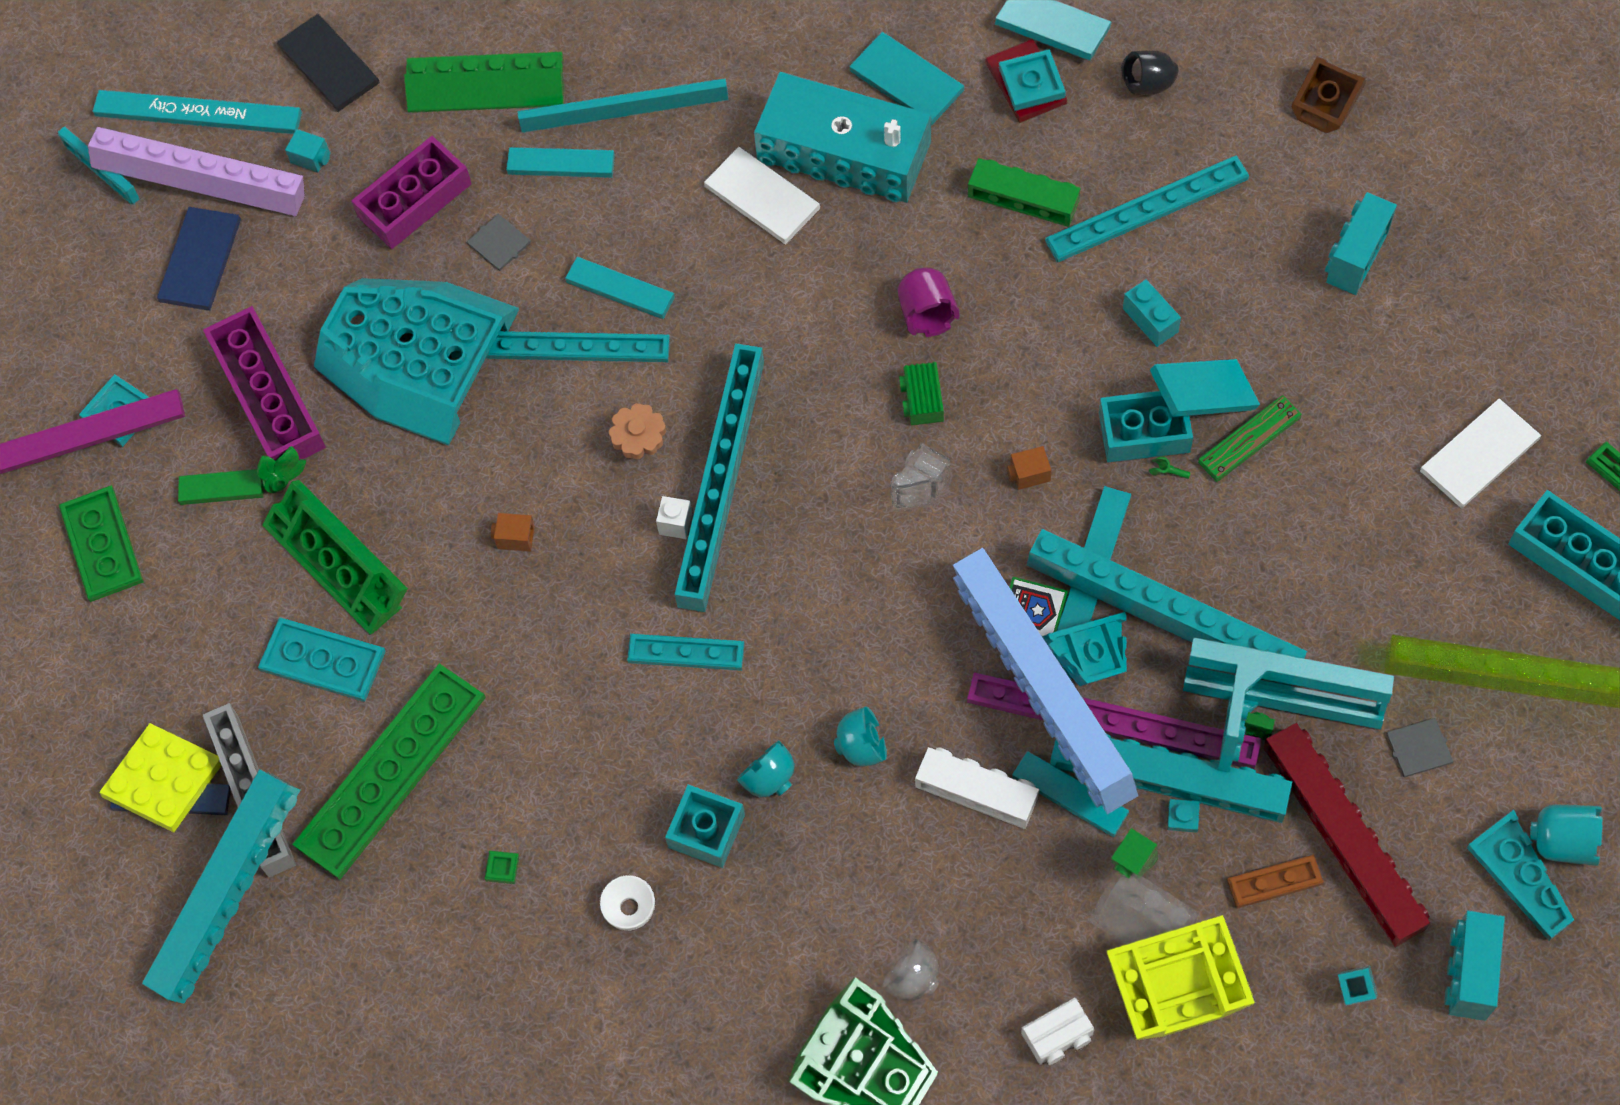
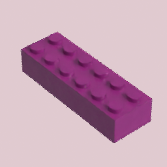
[203,306,326,461]

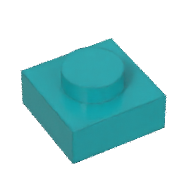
[1167,799,1200,833]

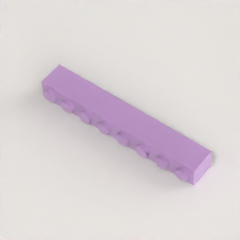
[88,127,304,216]

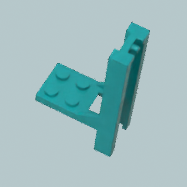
[1183,638,1394,772]

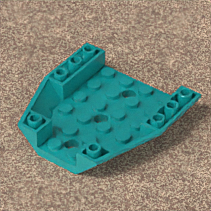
[314,278,519,446]

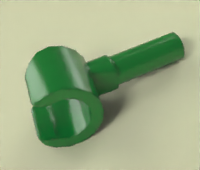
[1149,457,1190,479]

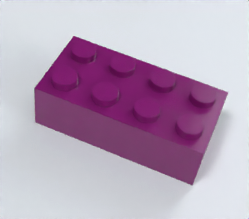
[351,136,472,250]

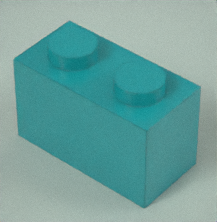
[1123,279,1181,347]

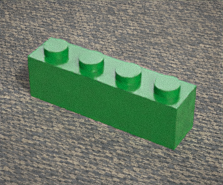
[968,158,1081,227]

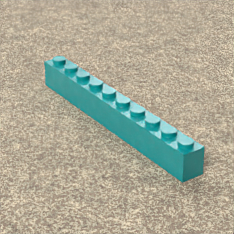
[675,343,764,612]
[1026,529,1307,686]

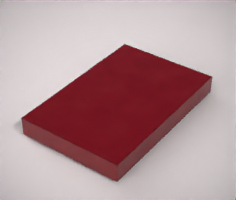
[986,39,1067,123]

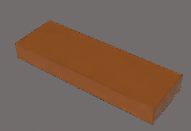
[1227,855,1324,908]

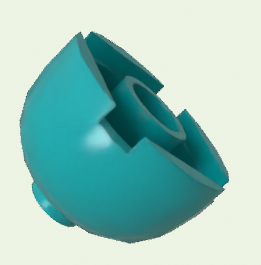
[834,707,887,767]
[737,740,795,797]

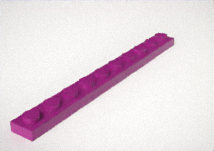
[967,672,1261,769]

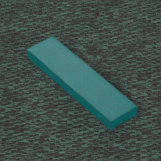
[58,126,140,205]
[507,147,615,178]
[565,257,675,319]
[627,634,745,671]
[1012,751,1129,838]

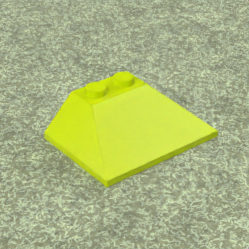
[1107,915,1255,1040]

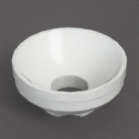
[600,876,655,930]

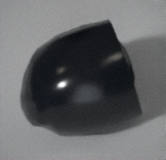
[1121,50,1179,95]

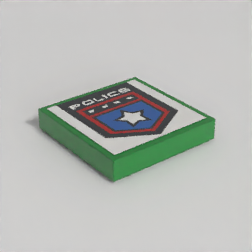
[1009,577,1068,636]

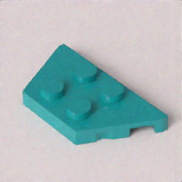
[1042,612,1127,687]

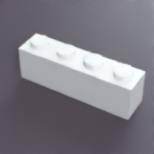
[915,747,1039,829]

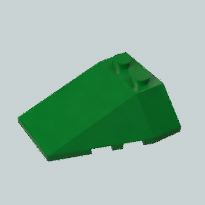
[788,977,938,1105]

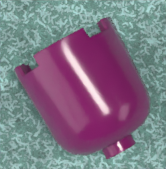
[898,268,960,337]

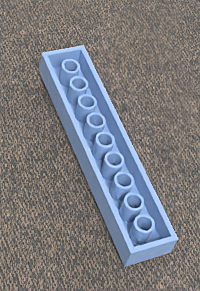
[953,548,1138,814]

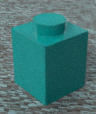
[285,129,330,173]
[1338,966,1378,1005]

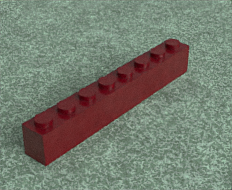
[1263,722,1430,948]

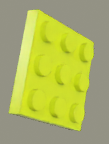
[99,723,222,833]

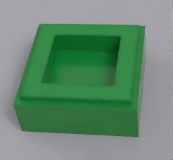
[485,851,519,884]

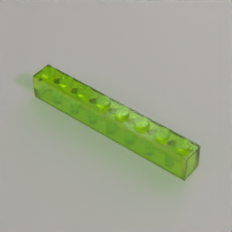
[1384,635,1620,708]

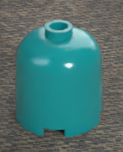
[1530,804,1602,866]

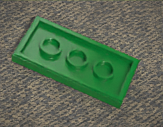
[59,485,144,602]

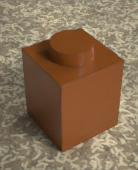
[1007,446,1052,490]
[491,513,535,552]

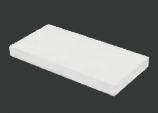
[704,147,820,245]
[1420,399,1541,509]

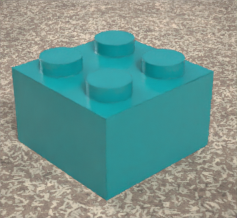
[665,784,745,868]

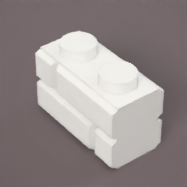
[1021,998,1094,1065]

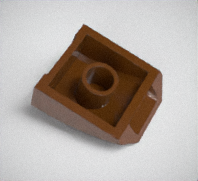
[1291,56,1366,133]

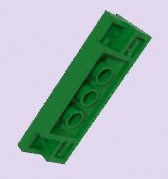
[404,52,564,113]
[262,480,408,635]

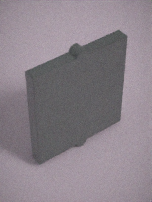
[467,214,531,271]
[1386,718,1453,777]

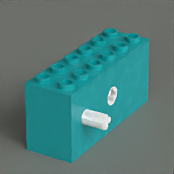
[754,72,931,203]

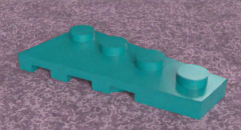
[1467,810,1574,941]

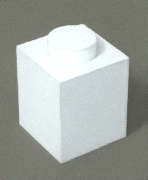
[656,496,692,539]

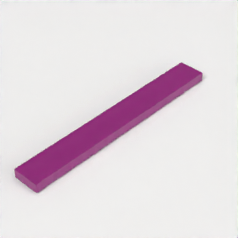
[0,389,185,474]

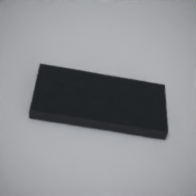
[277,13,380,112]

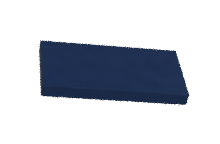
[157,207,241,311]

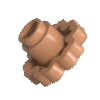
[609,403,666,459]

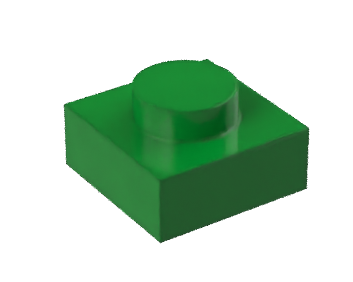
[1244,712,1275,741]

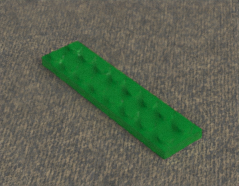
[292,663,486,880]

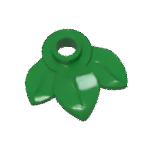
[257,446,306,493]

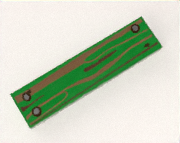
[1198,395,1302,482]

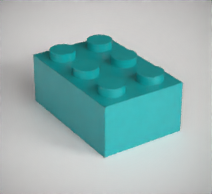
[1325,192,1397,295]
[1098,391,1193,463]
[1444,910,1505,1021]

